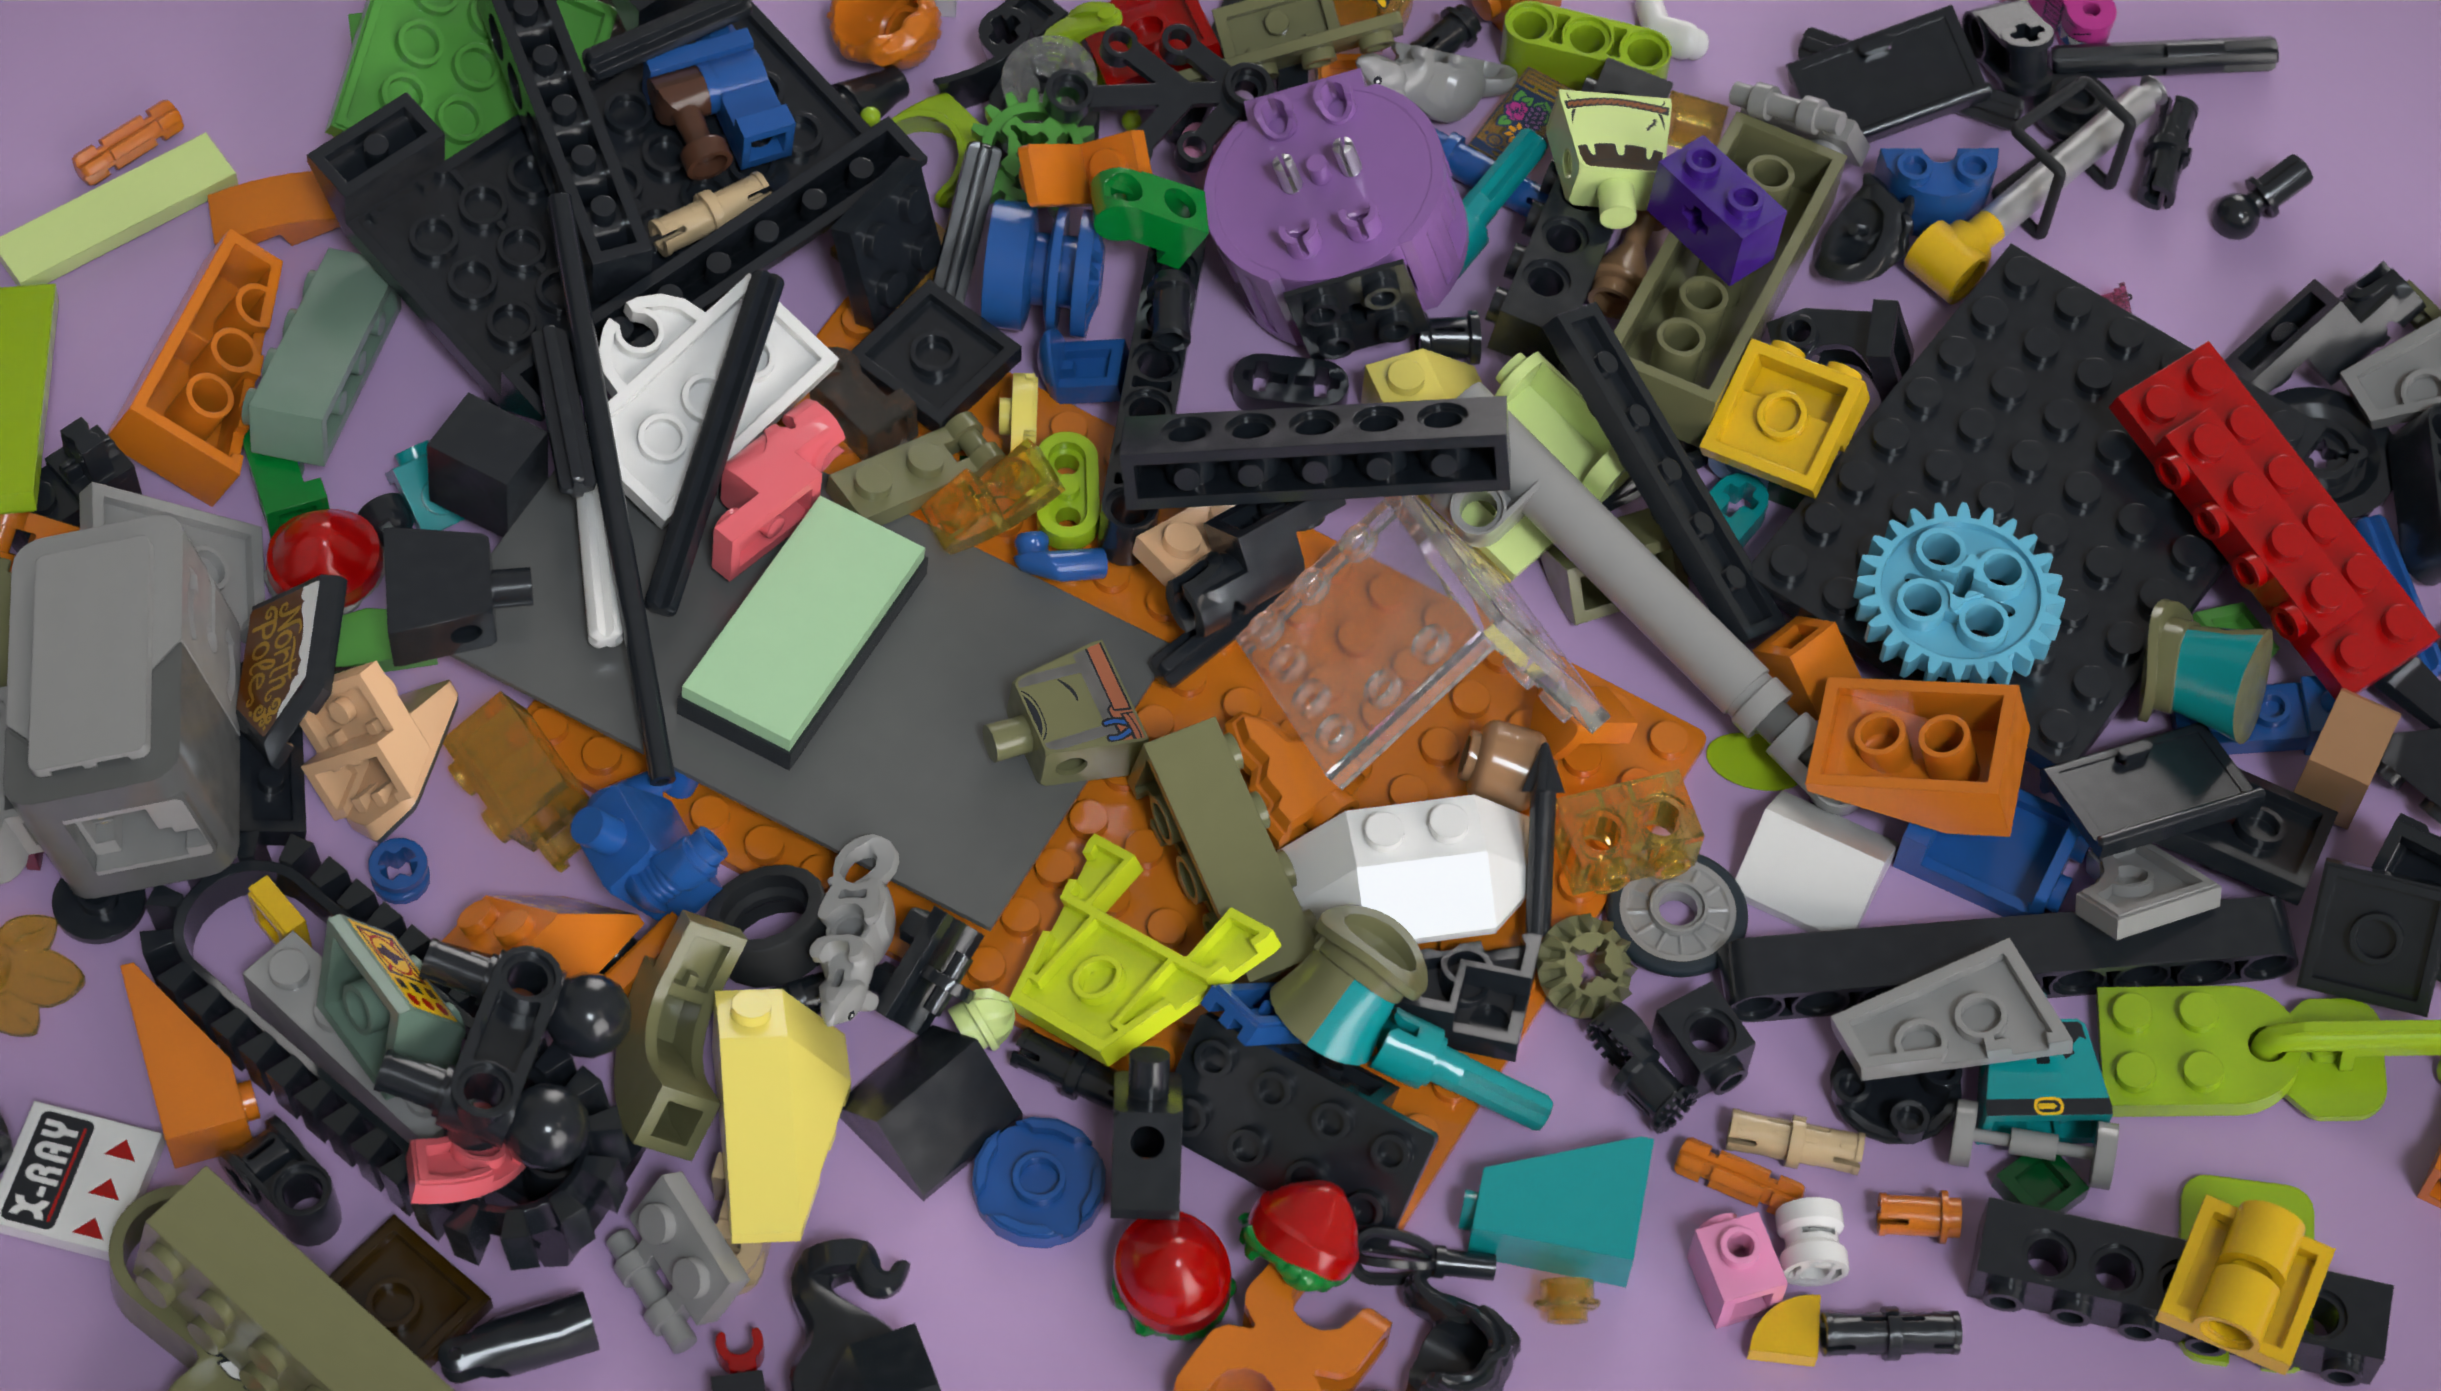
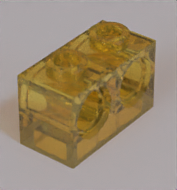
[1554,769,1705,895]

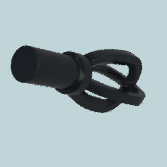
[1352,1225,1496,1286]

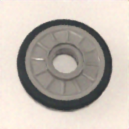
[1606,849,1748,977]

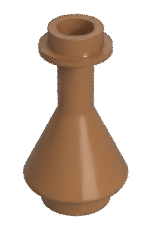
[1588,210,1666,319]

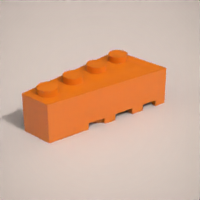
[107,228,283,507]

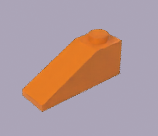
[120,962,261,1169]

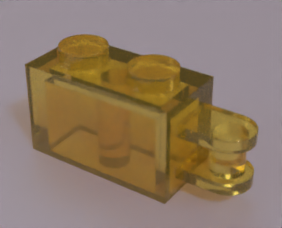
[443,691,590,873]

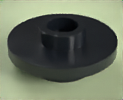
[2032,72,2114,141]
[52,877,147,944]

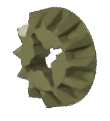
[1537,913,1638,1020]

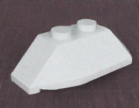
[1278,794,1529,944]

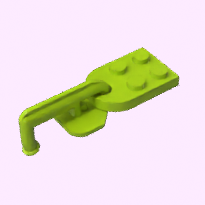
[2096,986,2441,1121]

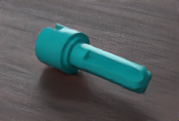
[1458,128,1548,279]
[1367,1007,1553,1131]

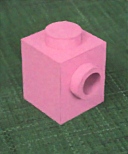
[1687,1212,1788,1329]

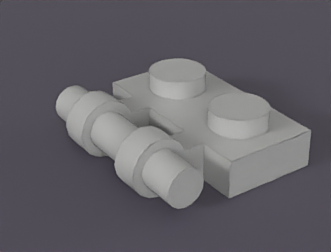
[1729,81,1871,167]
[606,1171,750,1354]

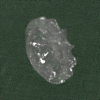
[1001,35,1097,123]

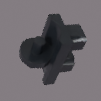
[868,906,985,1036]

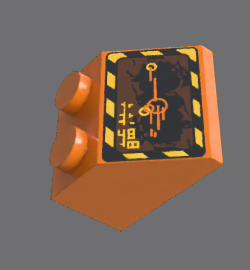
[441,895,645,996]

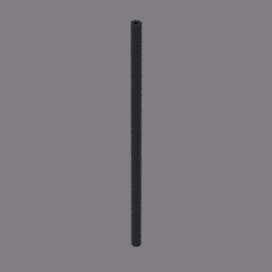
[546,193,676,786]

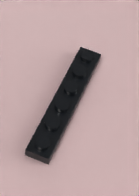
[1542,302,1787,646]

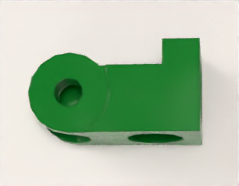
[1090,167,1209,269]
[243,428,330,538]

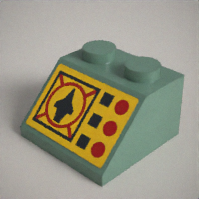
[316,914,465,1101]

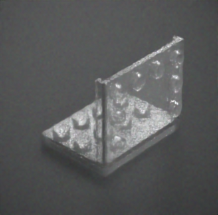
[1235,495,1611,790]

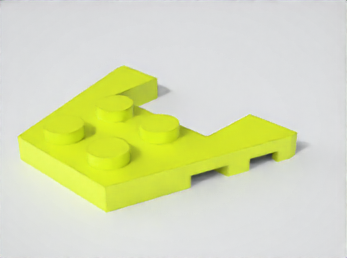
[1009,833,1282,1067]

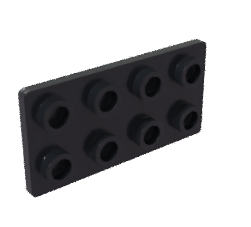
[1175,1012,1439,1251]

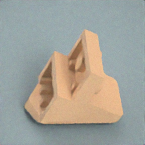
[299,660,459,843]

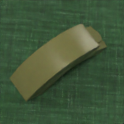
[614,909,748,1162]

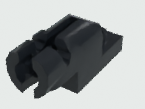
[2224,260,2427,393]
[1165,499,1346,638]

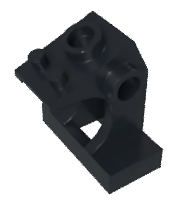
[1766,299,1914,402]

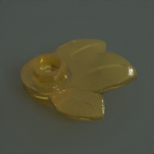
[0,915,86,1037]

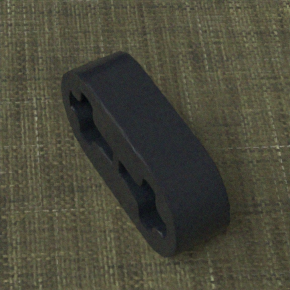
[1232,353,1349,410]

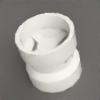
[1775,1197,1849,1287]

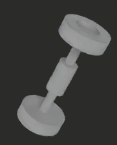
[1948,1098,2119,1190]

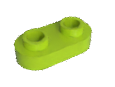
[1035,432,1100,550]

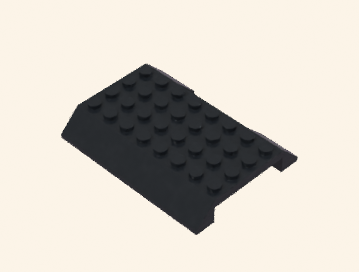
[307,0,928,422]

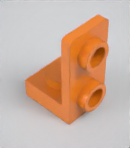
[1018,130,1152,207]

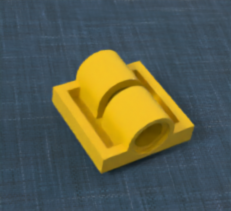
[2155,1194,2336,1376]

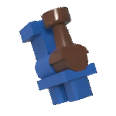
[642,24,796,180]

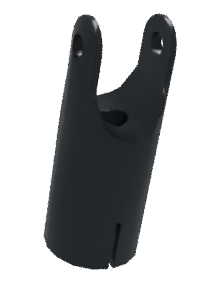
[438,1291,600,1384]

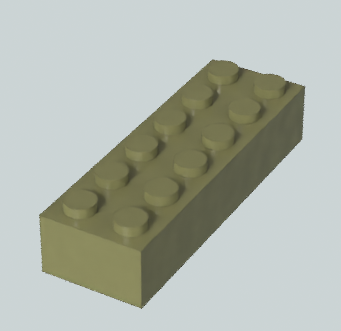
[1614,111,1848,448]
[133,1166,455,1391]

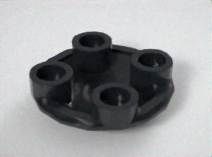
[1830,1049,1963,1144]

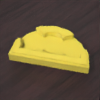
[999,373,1038,486]

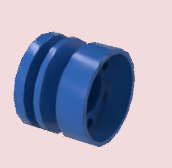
[981,199,1105,339]

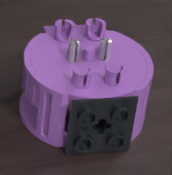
[1204,68,1469,360]

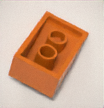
[1805,677,2030,837]

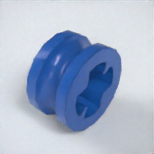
[369,838,430,905]

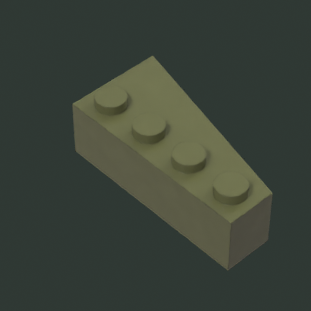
[1127,717,1319,984]

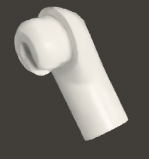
[1634,0,1709,60]

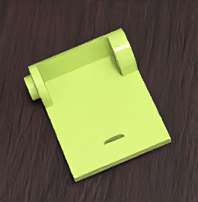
[1424,352,1630,581]

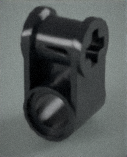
[1962,0,2054,97]
[218,1115,342,1247]

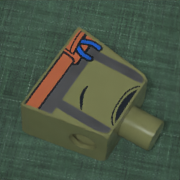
[982,639,1149,786]

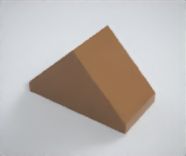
[2293,688,2402,830]

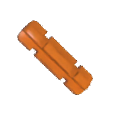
[72,100,184,186]
[1674,1137,1805,1215]

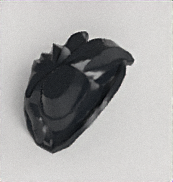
[1814,173,1915,283]

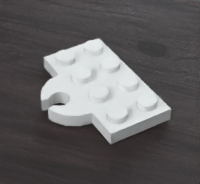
[585,273,839,529]

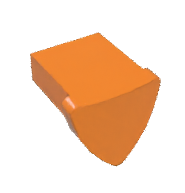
[1530,684,1638,761]

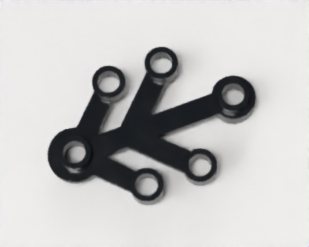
[1043,24,1276,173]

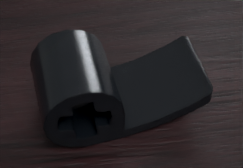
[933,6,1041,109]

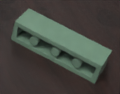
[242,248,402,467]

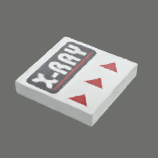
[0,1101,166,1261]

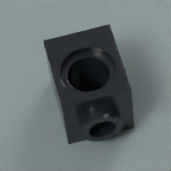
[1651,981,1756,1098]

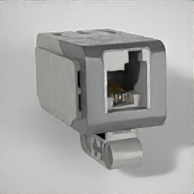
[0,515,241,899]

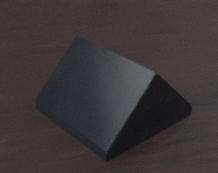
[839,1025,1023,1202]

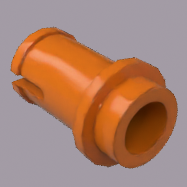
[1876,1190,1962,1244]

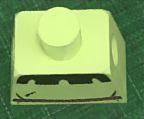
[1546,89,1672,229]

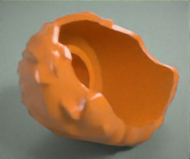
[826,0,942,70]

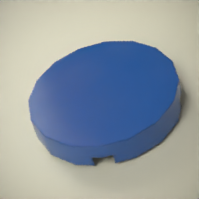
[972,1117,1106,1249]

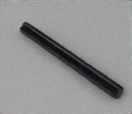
[644,270,785,617]

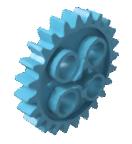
[1853,502,2065,685]

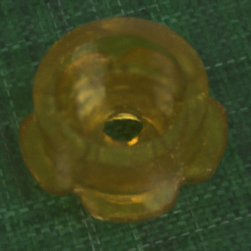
[1533,1277,1601,1325]

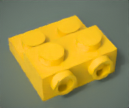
[1699,338,1870,499]

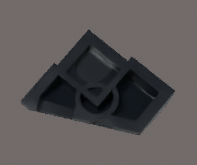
[1394,933,1543,1062]

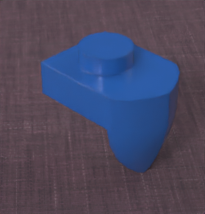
[1037,329,1129,404]

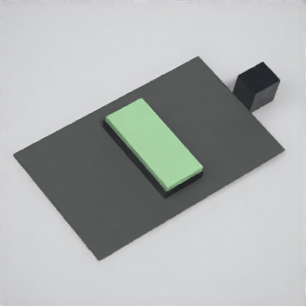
[427,392,1170,931]

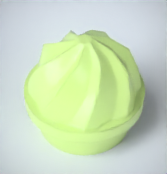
[947,988,1015,1052]

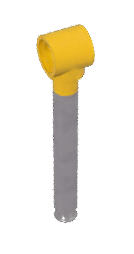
[1904,75,2168,305]

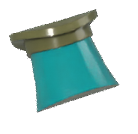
[2137,599,2273,744]
[1270,905,1428,1065]

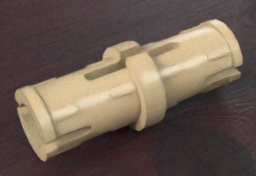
[648,171,772,257]
[1725,1108,1865,1176]

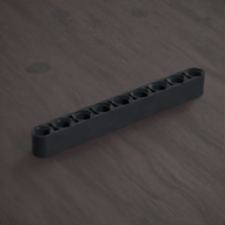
[1717,896,2298,1022]

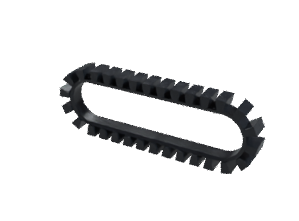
[140,830,632,1271]

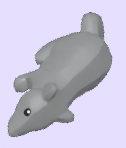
[1356,42,1518,123]
[809,834,899,1027]

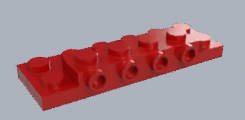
[2108,341,2441,701]

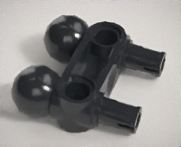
[373,938,632,1171]

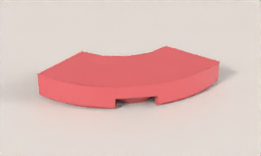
[406,1102,526,1204]

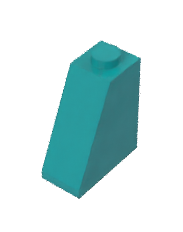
[1458,1136,1654,1288]

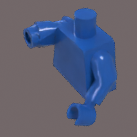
[571,770,728,922]

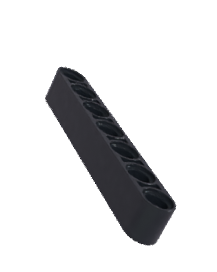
[1097,216,1207,566]

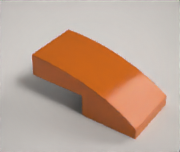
[208,171,341,246]

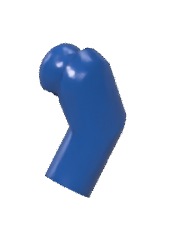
[1013,531,1108,582]

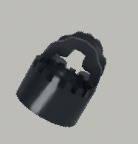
[1586,1001,1700,1134]

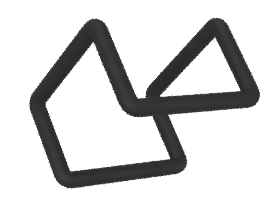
[1992,76,2136,239]

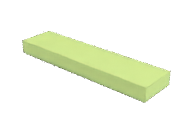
[0,132,239,286]

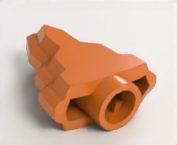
[1224,711,1372,848]

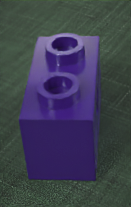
[1647,135,1787,287]

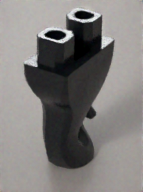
[790,1238,910,1391]

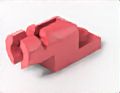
[712,398,846,582]

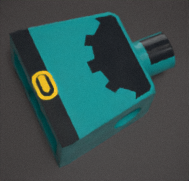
[1975,992,2113,1145]

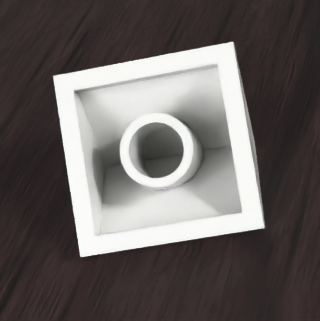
[1735,790,1900,932]

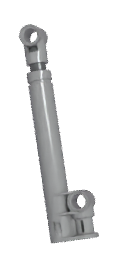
[1429,382,1859,817]

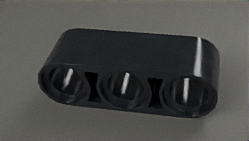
[2388,403,2441,586]

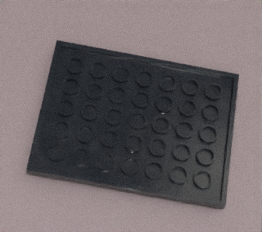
[1752,244,2327,769]

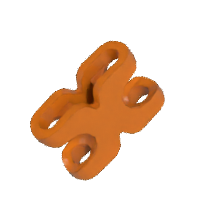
[1173,1263,1393,1391]

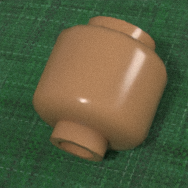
[1457,720,1558,812]

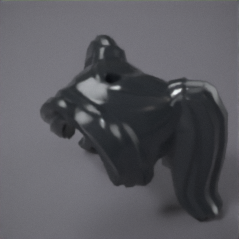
[1372,1271,1521,1391]

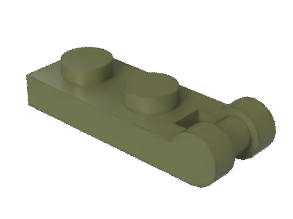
[826,411,1008,526]

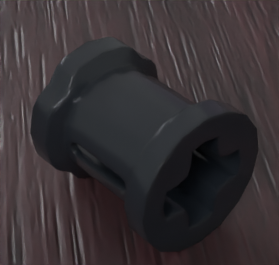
[1414,310,1482,365]

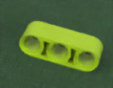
[1499,1,1672,91]

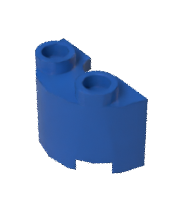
[1873,148,1999,237]

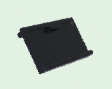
[1786,4,1993,143]
[2040,722,2266,859]

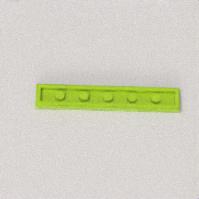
[0,283,59,514]

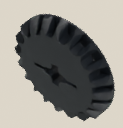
[2272,387,2393,521]

